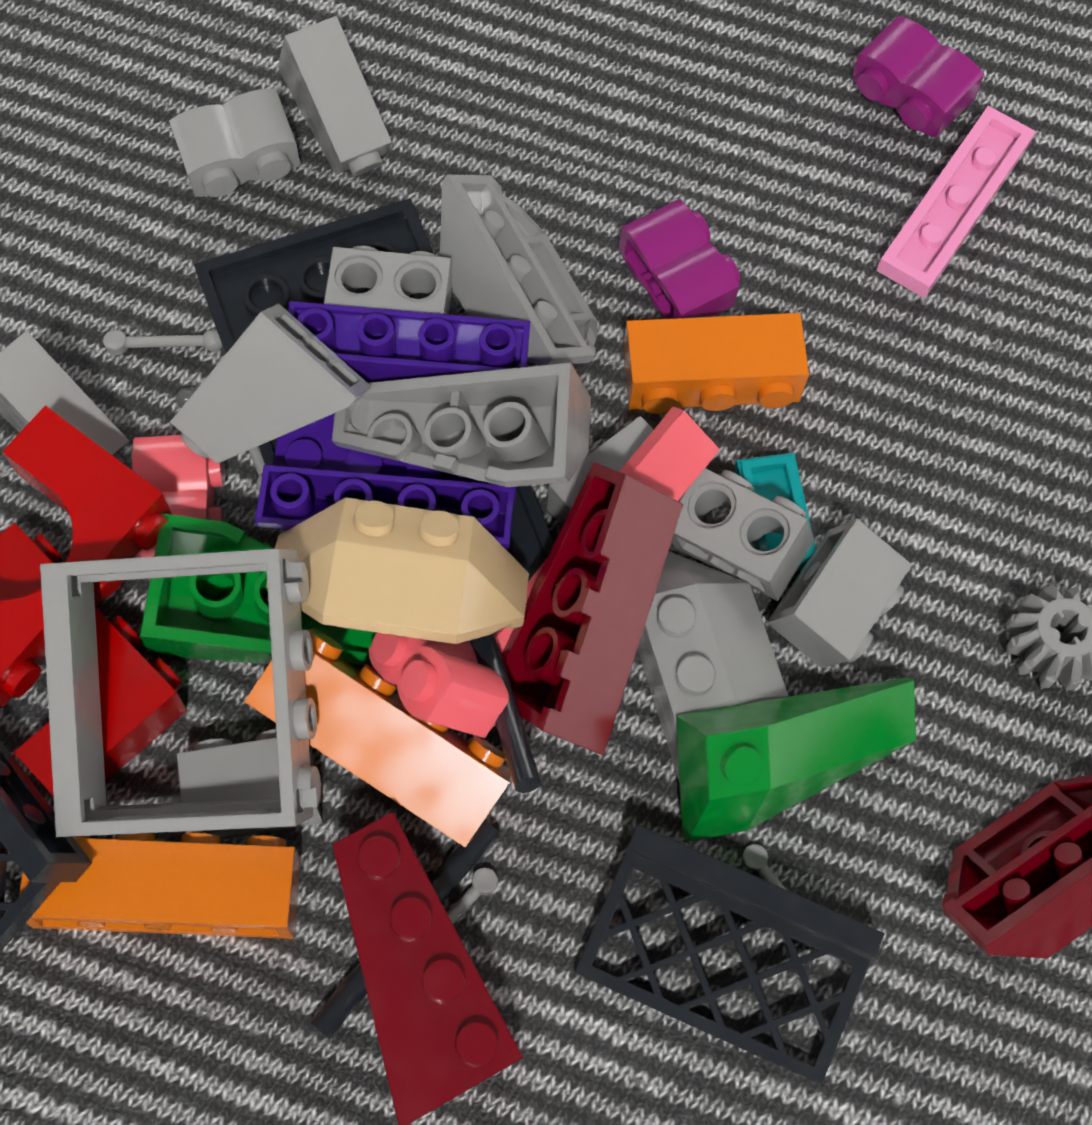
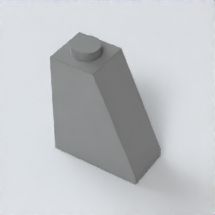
[278,16,392,176]
[170,304,371,464]
[0,330,129,464]

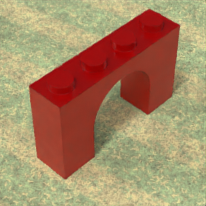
[0,405,172,707]
[0,522,187,796]

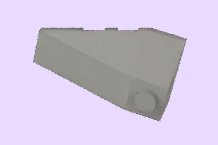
[332,363,591,487]

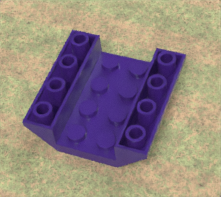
[255,301,531,549]

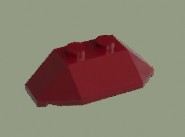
[942,775,1092,959]

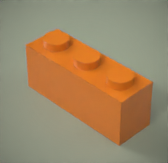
[623,313,809,414]

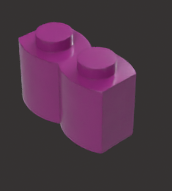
[852,16,984,137]
[618,199,740,319]

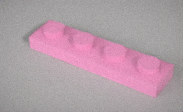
[876,106,1036,298]

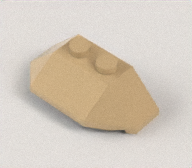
[266,498,529,644]

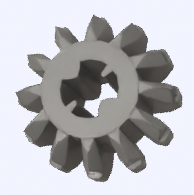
[1006,584,1092,691]

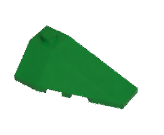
[140,513,377,670]
[676,678,916,842]

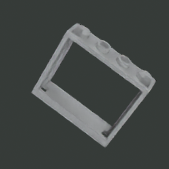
[40,548,321,837]

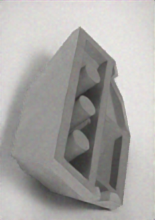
[440,174,597,365]
[637,552,789,784]

